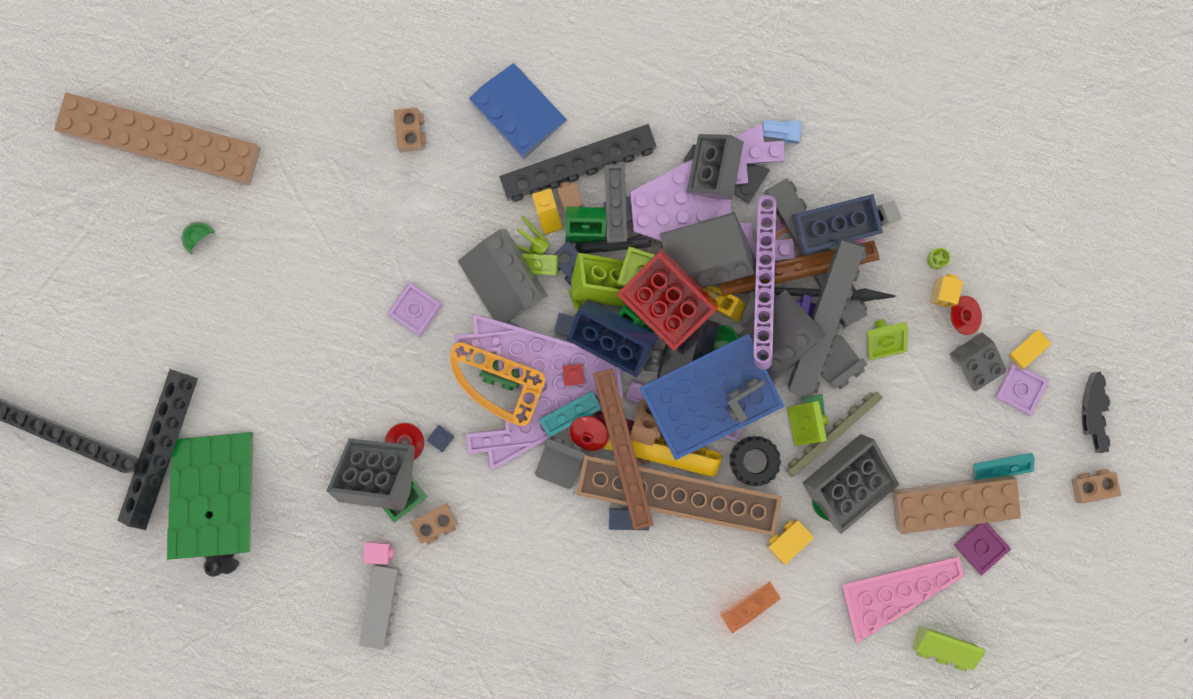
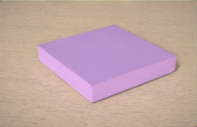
[387,282,443,337]
[994,362,1049,416]

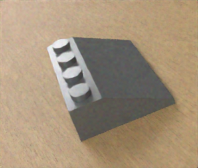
[660,212,756,288]
[458,229,548,323]
[738,290,826,384]
[803,434,899,534]
[326,438,415,511]

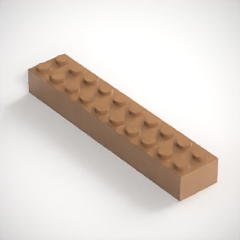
[54,92,261,186]
[576,455,782,536]

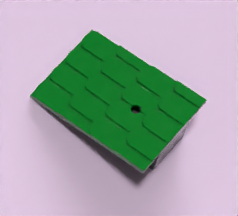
[167,432,253,560]

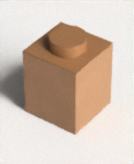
[557,182,584,214]

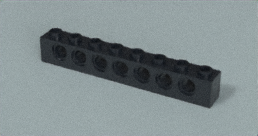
[499,124,657,202]
[117,369,198,530]

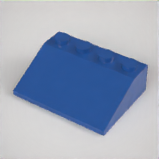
[469,63,567,160]

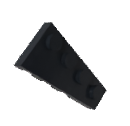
[683,144,770,203]

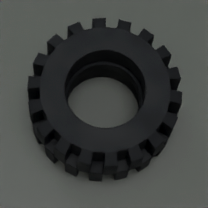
[729,436,781,486]

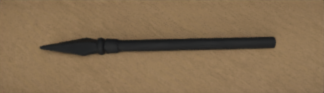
[740,287,896,302]

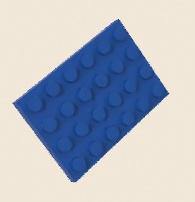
[639,334,785,460]

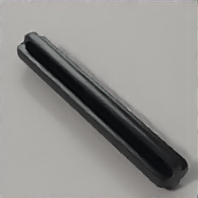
[575,236,651,254]

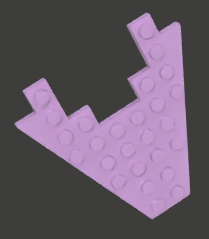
[630,124,795,265]
[455,314,623,470]

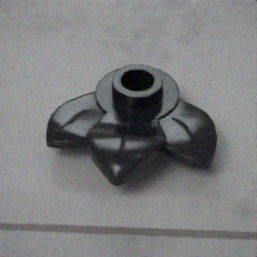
[204,554,240,577]

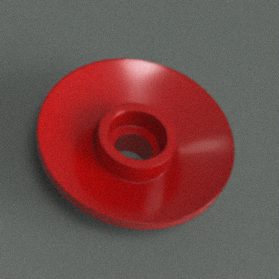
[950,296,982,335]
[570,416,609,451]
[385,423,425,460]

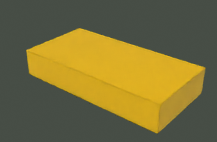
[1008,330,1051,370]

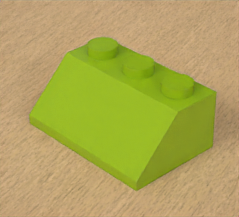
[571,253,626,307]
[912,626,986,672]

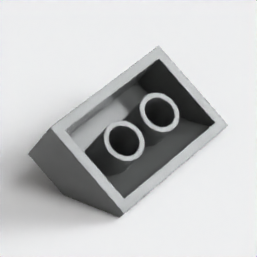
[687,134,744,200]

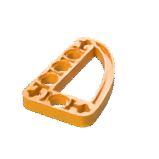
[450,341,545,426]

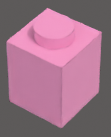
[363,541,394,564]

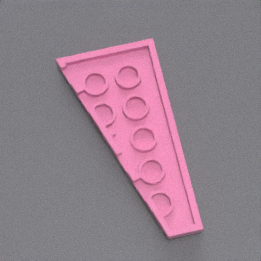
[841,556,964,644]

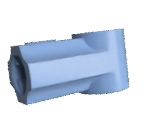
[763,120,802,144]

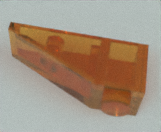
[720,581,781,633]

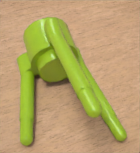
[515,216,550,255]

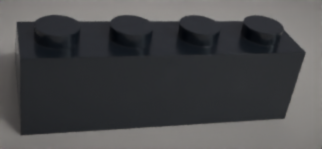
[657,319,720,378]

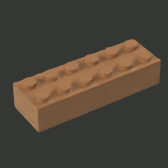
[892,475,1021,534]

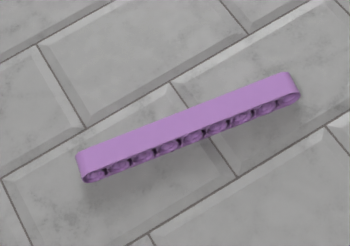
[754,195,776,370]

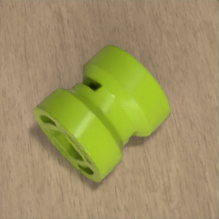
[927,248,950,269]

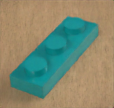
[539,390,602,437]
[973,453,1035,480]

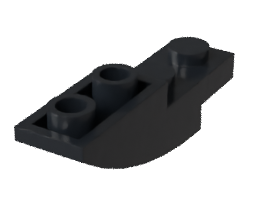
[1081,371,1110,453]

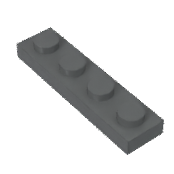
[605,164,627,244]

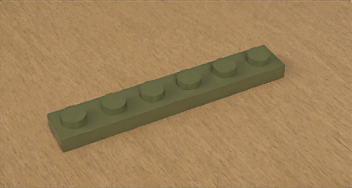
[786,392,883,477]

